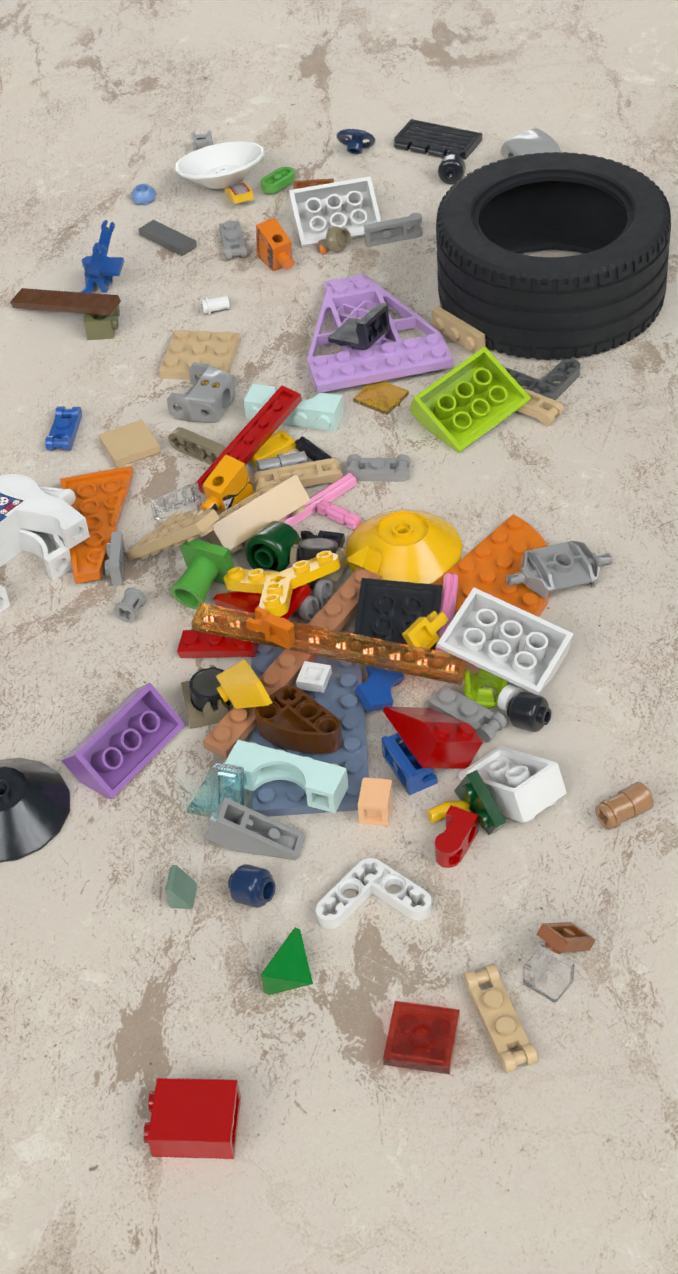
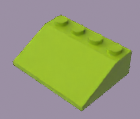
[409,346,532,453]

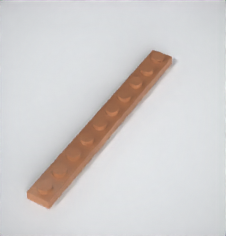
[203,567,381,759]

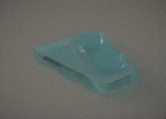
[187,762,244,817]

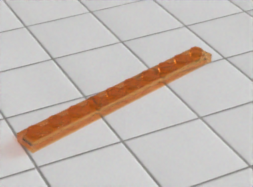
[192,603,468,685]

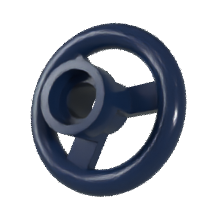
[336,129,376,154]

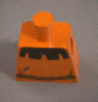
[256,218,295,271]

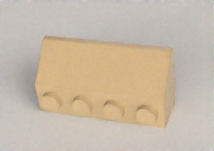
[205,474,311,554]

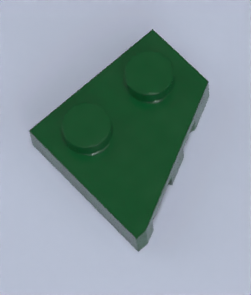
[454,770,507,835]

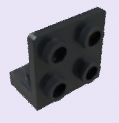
[328,303,390,350]

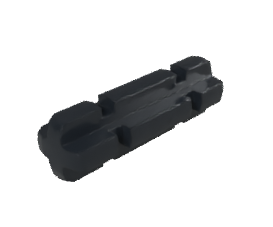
[295,437,332,461]

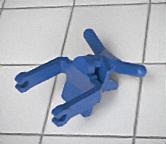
[80,220,124,293]

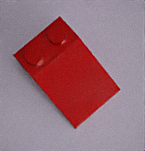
[382,706,483,769]

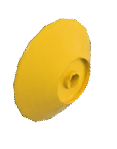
[345,509,463,584]

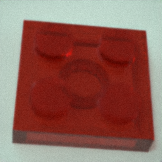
[383,1001,460,1074]

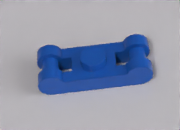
[45,406,82,451]

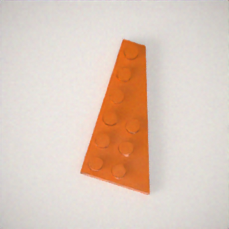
[60,465,134,584]

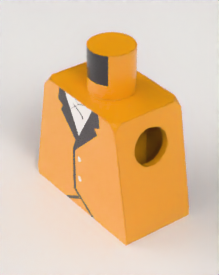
[200,455,254,513]

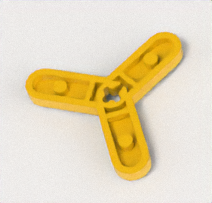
[224,551,341,617]

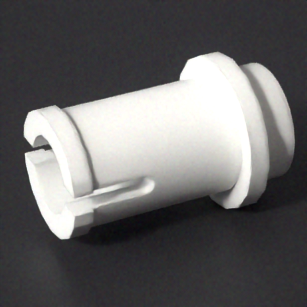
[201,295,230,315]

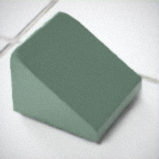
[166,865,197,909]

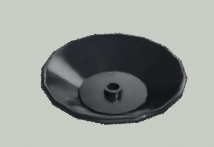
[0,758,70,862]

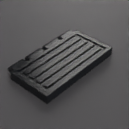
[394,119,482,160]

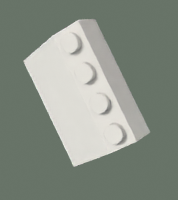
[289,176,381,247]
[436,588,574,695]

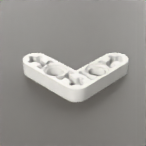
[316,858,432,929]

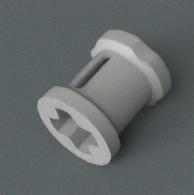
[191,131,213,151]
[114,587,146,623]

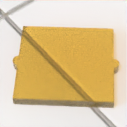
[353,381,409,415]

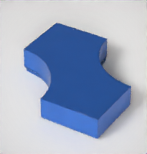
[355,656,404,712]

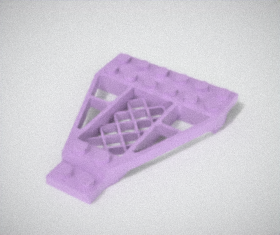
[307,274,453,393]

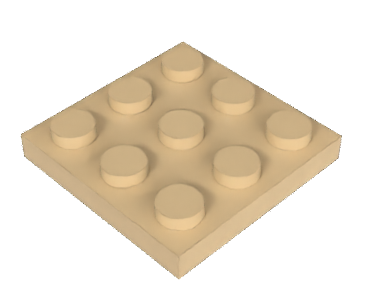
[159,330,240,380]

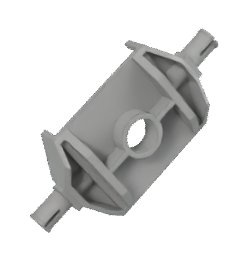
[506,541,612,599]

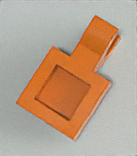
[246,607,295,649]

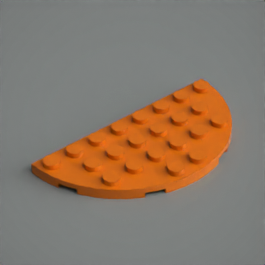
[433,514,552,653]

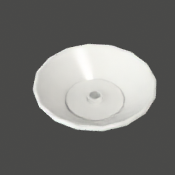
[175,141,265,189]

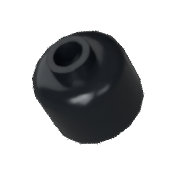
[438,154,466,185]
[507,692,552,732]

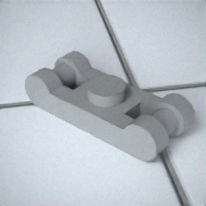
[345,454,410,482]

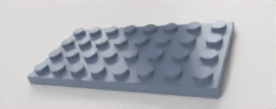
[251,633,369,817]

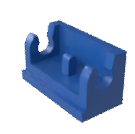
[381,733,438,796]

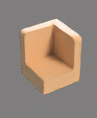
[358,777,393,826]

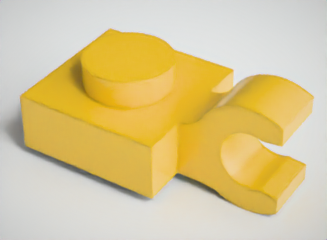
[401,611,449,656]

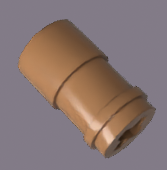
[595,782,654,830]

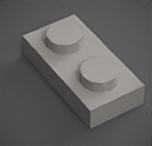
[105,531,126,586]

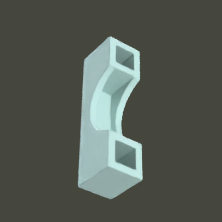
[244,384,344,432]
[224,740,348,813]

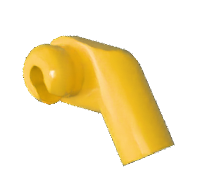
[426,801,472,824]

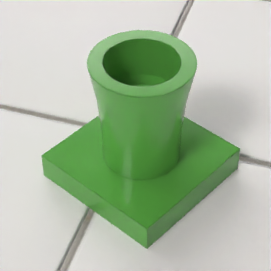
[170,538,234,609]

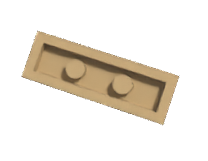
[431,306,485,354]

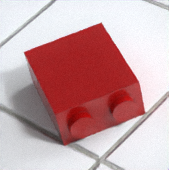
[143,1078,241,1159]

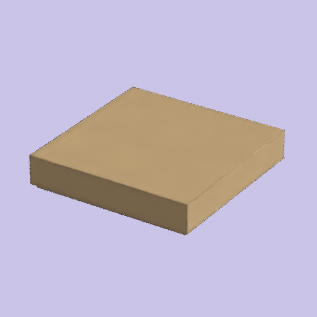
[98,419,161,467]

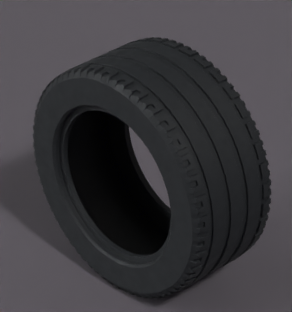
[436,152,671,360]

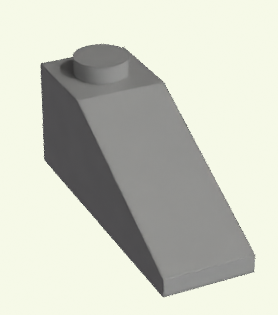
[204,797,305,860]

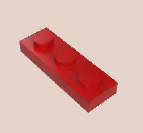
[177,629,261,658]

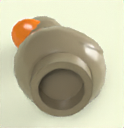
[317,226,351,254]

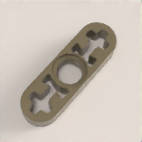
[168,427,226,465]

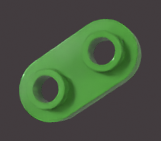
[261,167,296,195]

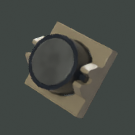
[286,538,348,582]
[181,665,233,729]

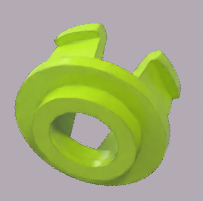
[463,668,509,708]

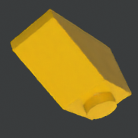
[216,659,273,709]

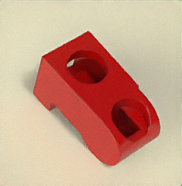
[435,805,478,868]

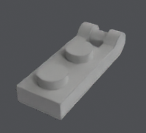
[364,213,422,247]
[219,221,247,260]
[428,685,508,743]

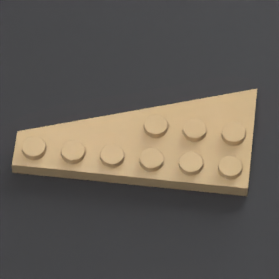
[124,509,220,561]

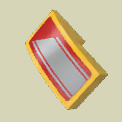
[224,183,254,204]

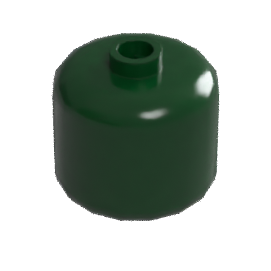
[245,521,301,572]

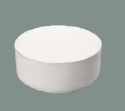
[498,684,523,712]

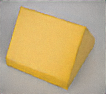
[347,545,383,574]

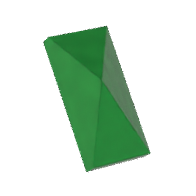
[261,927,313,995]

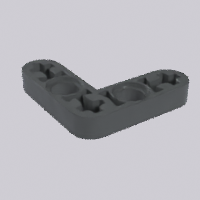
[505,359,580,400]

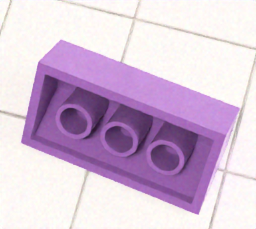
[61,683,186,799]

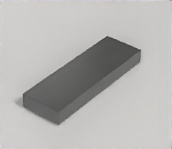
[138,220,197,256]

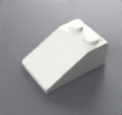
[458,746,567,823]

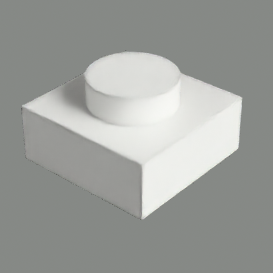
[296,661,332,693]

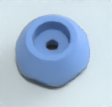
[131,184,156,205]

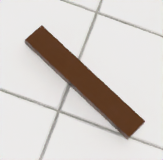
[10,288,121,316]

